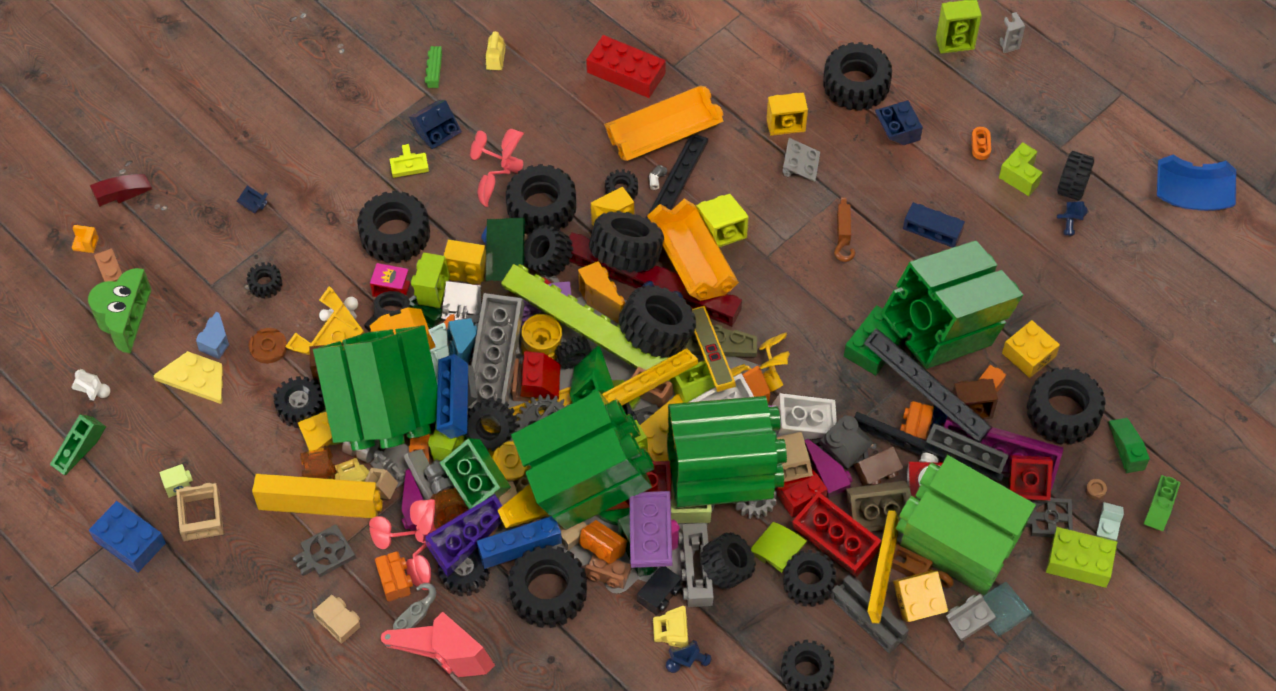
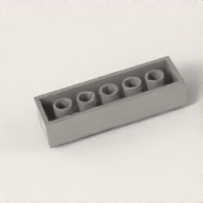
[467,293,525,412]

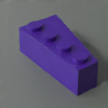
[425,494,503,577]

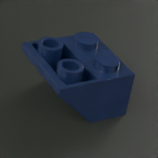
[409,100,462,149]
[875,100,923,145]

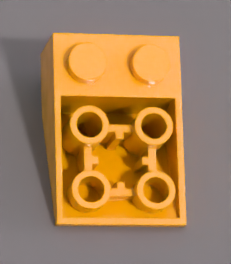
[578,261,625,324]

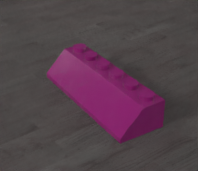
[944,416,1063,490]

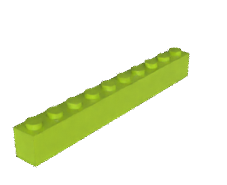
[501,264,670,381]

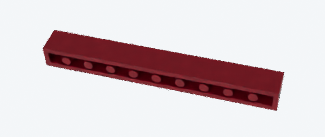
[569,232,742,327]

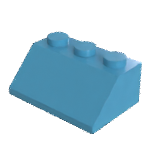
[447,318,477,365]

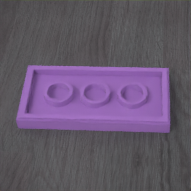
[630,491,673,568]

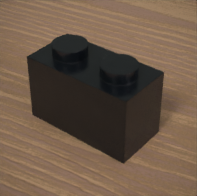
[637,566,682,616]

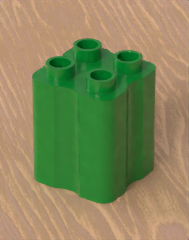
[667,396,787,508]

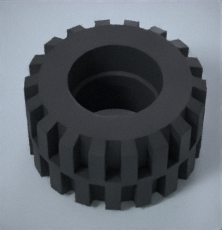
[1057,150,1095,201]
[524,225,573,277]
[466,397,517,451]
[701,532,756,589]
[783,550,836,607]
[780,640,834,691]

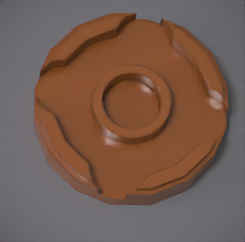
[248,328,287,364]

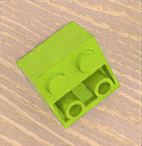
[670,360,715,403]

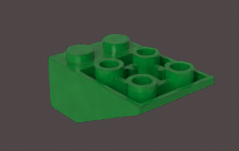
[570,346,614,404]

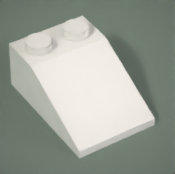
[772,393,837,440]

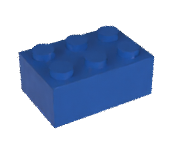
[89,501,166,573]

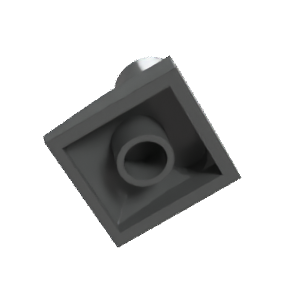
[818,415,873,469]

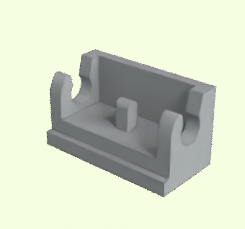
[1000,12,1025,53]

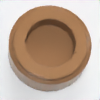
[1086,479,1107,500]

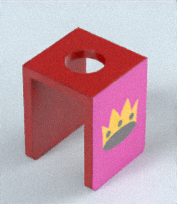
[370,263,410,297]

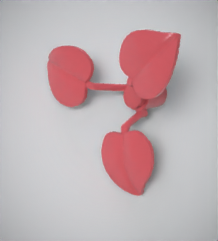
[470,129,524,207]
[369,499,438,590]

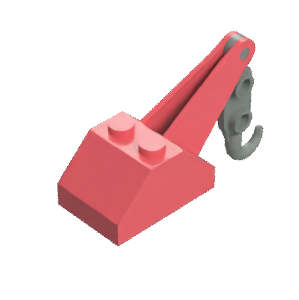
[381,583,495,677]

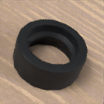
[374,291,410,320]

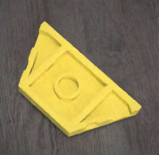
[154,351,223,404]

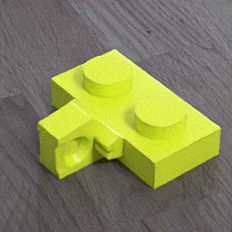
[390,144,429,178]

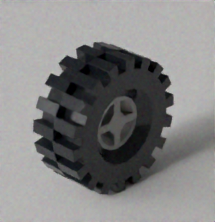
[274,376,325,428]
[438,547,490,596]

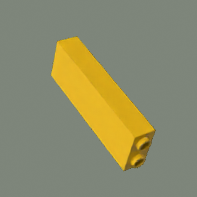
[252,474,383,518]

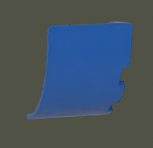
[1157,154,1236,211]

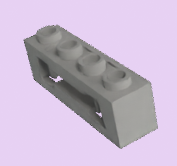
[678,523,713,607]

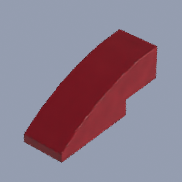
[90,174,152,207]

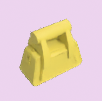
[486,32,506,70]
[335,458,369,482]
[653,606,689,648]

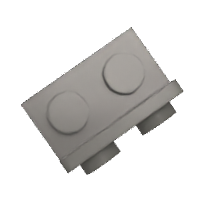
[946,594,996,641]

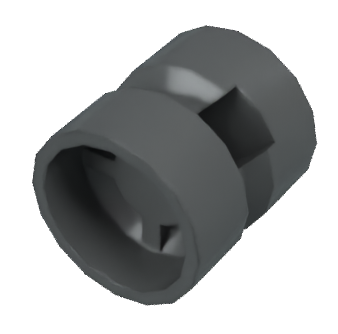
[424,461,456,497]

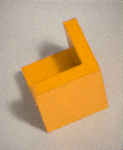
[72,225,99,253]

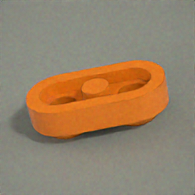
[971,127,991,160]

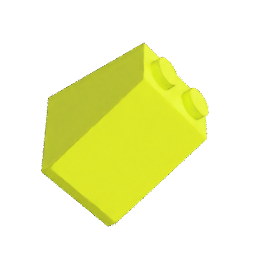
[696,194,748,247]

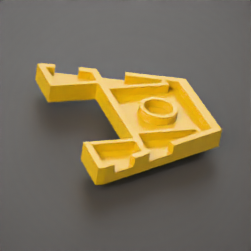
[285,286,365,355]
[640,394,683,461]

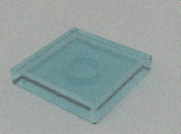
[983,582,1032,637]

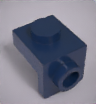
[236,185,268,214]

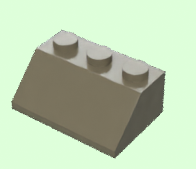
[846,481,911,531]

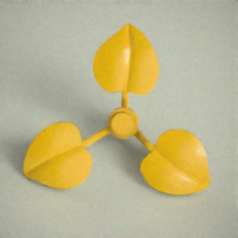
[730,332,790,392]

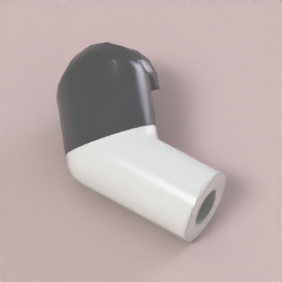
[649,165,667,190]

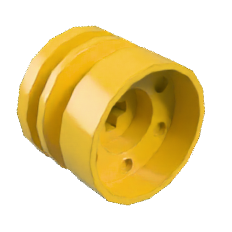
[521,314,562,360]

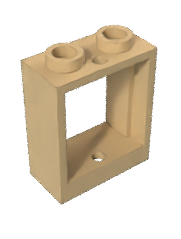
[176,483,224,541]

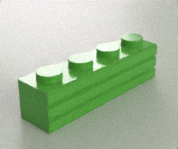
[425,46,442,88]

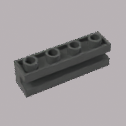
[830,575,909,654]

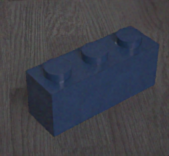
[903,202,965,248]

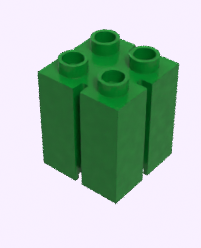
[880,240,1023,369]
[313,325,438,450]
[511,391,655,530]

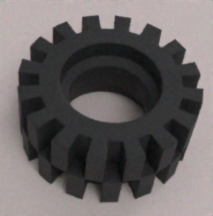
[605,169,638,200]
[247,262,283,299]
[555,336,592,369]

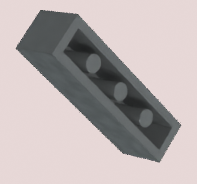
[926,423,1009,474]

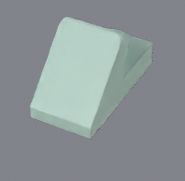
[1096,502,1124,541]

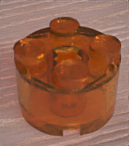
[300,447,336,479]
[431,488,469,529]

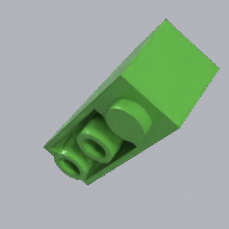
[1144,475,1181,531]

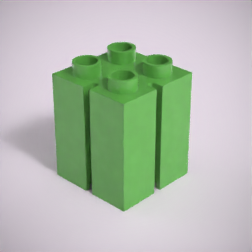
[896,455,1036,596]

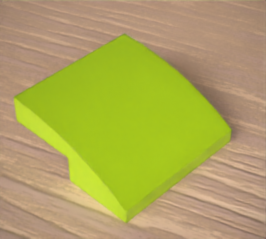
[751,522,807,573]

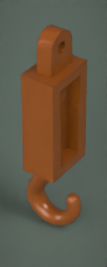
[834,197,855,262]
[877,544,954,588]

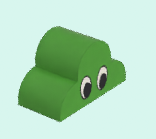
[88,268,152,353]

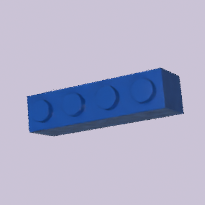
[437,354,468,439]
[477,516,562,569]

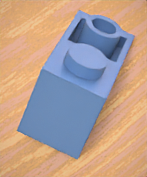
[196,312,229,359]

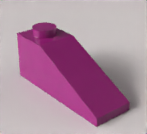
[804,439,853,498]
[401,469,424,535]

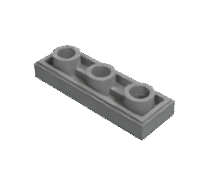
[404,449,448,507]

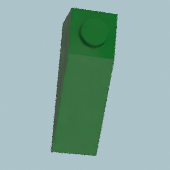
[50,414,107,475]
[1108,418,1150,473]

